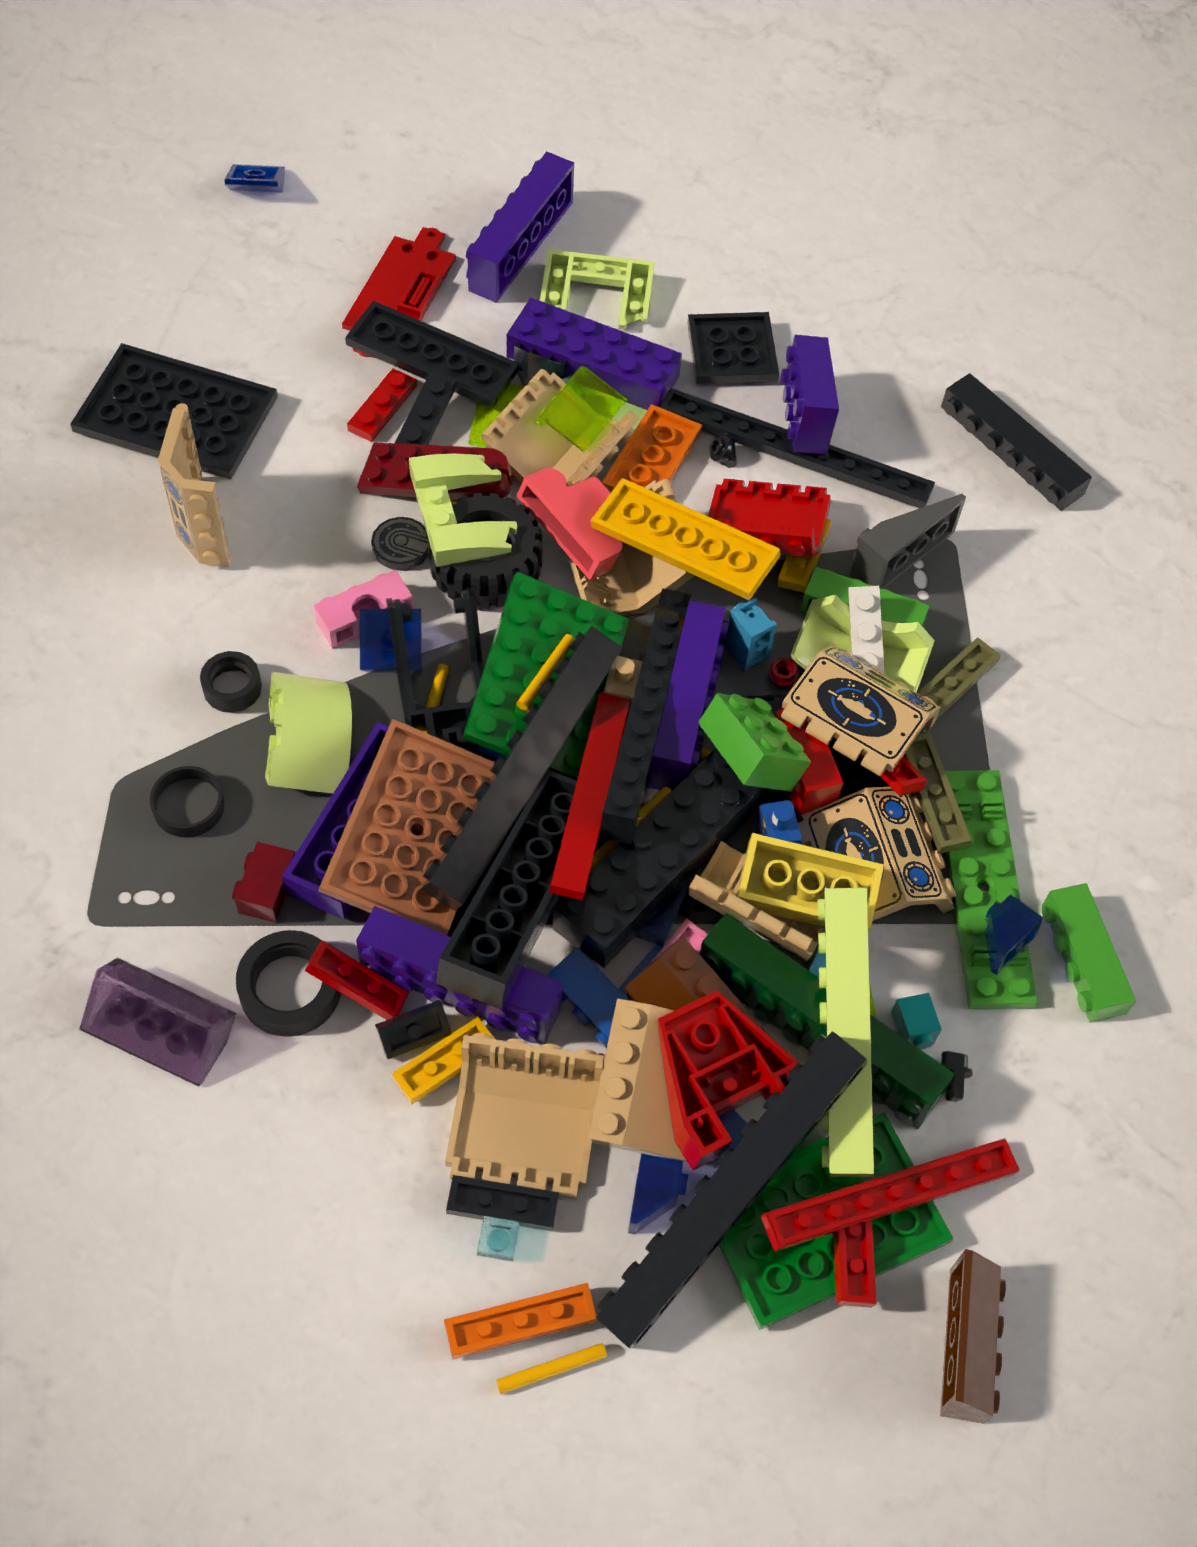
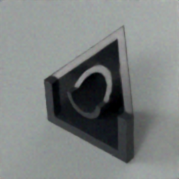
[514,342,567,387]

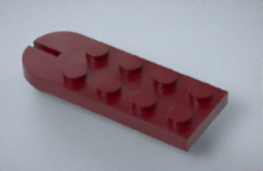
[357,442,513,499]

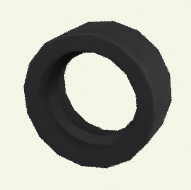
[200,651,262,713]

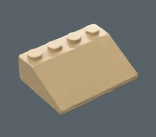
[588,998,687,1162]

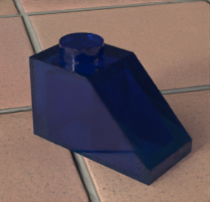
[984,894,1043,975]
[628,1153,688,1234]

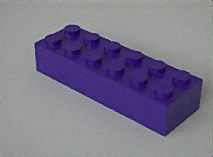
[466,151,575,303]
[506,297,682,410]
[648,600,729,791]
[282,722,389,920]
[356,906,563,1044]

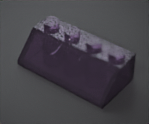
[79,958,236,1087]

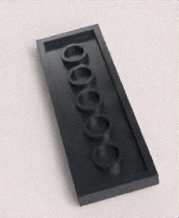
[345,301,520,409]

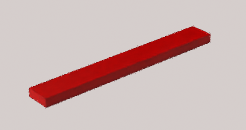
[549,692,630,901]
[761,1138,1020,1252]

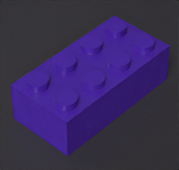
[780,334,839,454]

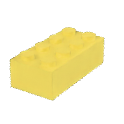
[736,833,884,932]

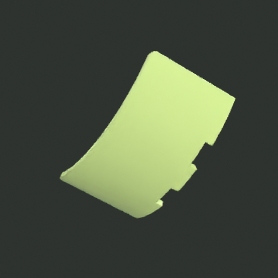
[791,594,935,693]
[265,672,352,794]

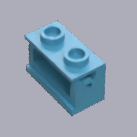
[725,598,777,671]

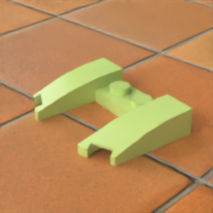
[540,249,655,329]
[409,453,517,567]

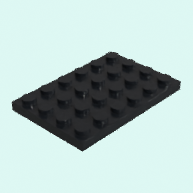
[70,343,278,480]

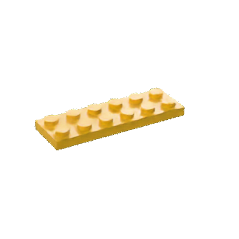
[591,478,780,601]

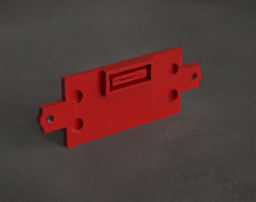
[342,227,456,358]

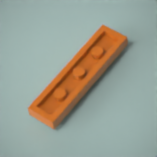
[444,1283,597,1360]

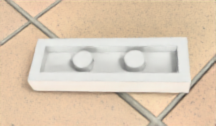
[848,585,885,675]

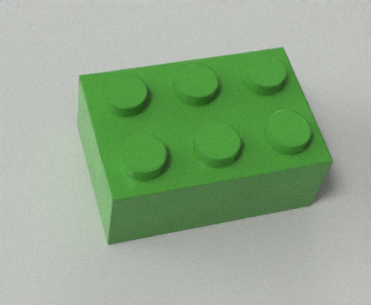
[698,693,811,792]

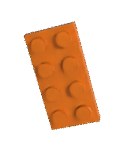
[601,404,702,493]

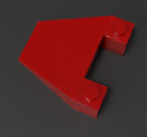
[657,990,799,1171]

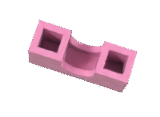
[314,570,414,649]

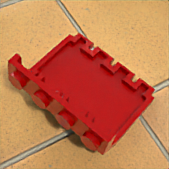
[708,478,831,557]

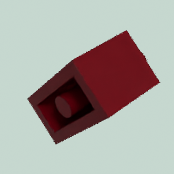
[232,841,295,923]

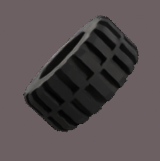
[428,493,543,609]

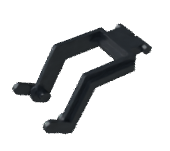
[386,588,484,747]

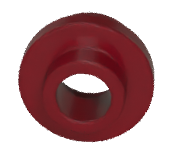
[768,658,799,688]

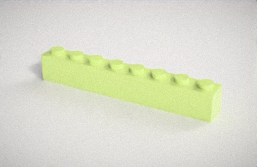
[818,888,874,1177]

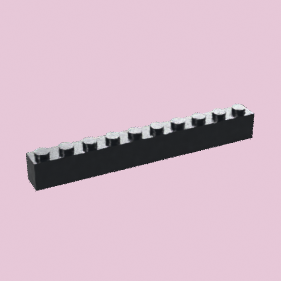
[599,588,692,845]
[421,626,623,911]
[595,1031,867,1348]

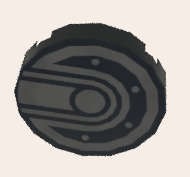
[371,517,429,570]

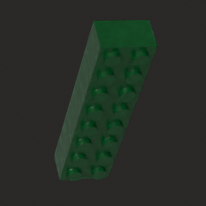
[699,913,955,1129]

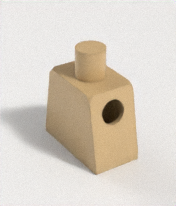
[604,656,642,729]

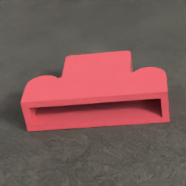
[516,468,623,580]

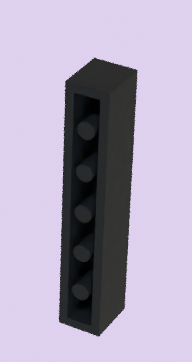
[941,373,1092,511]

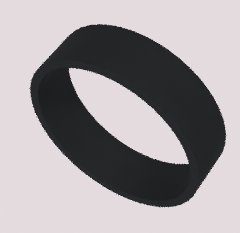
[150,766,224,837]

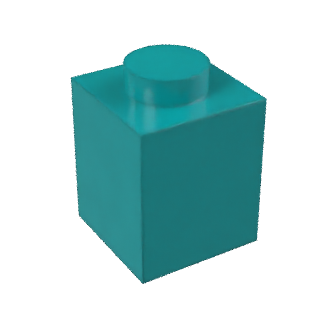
[891,992,942,1050]

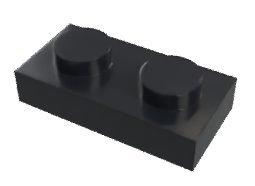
[375,1000,452,1059]

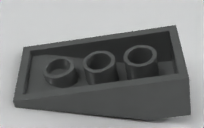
[850,494,966,589]

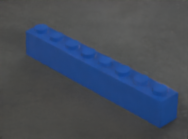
[547,947,747,1168]

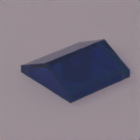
[224,164,285,192]
[360,609,422,671]

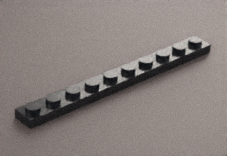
[660,388,935,508]

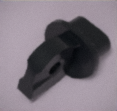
[941,1051,973,1102]

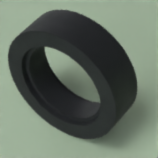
[236,930,341,1037]

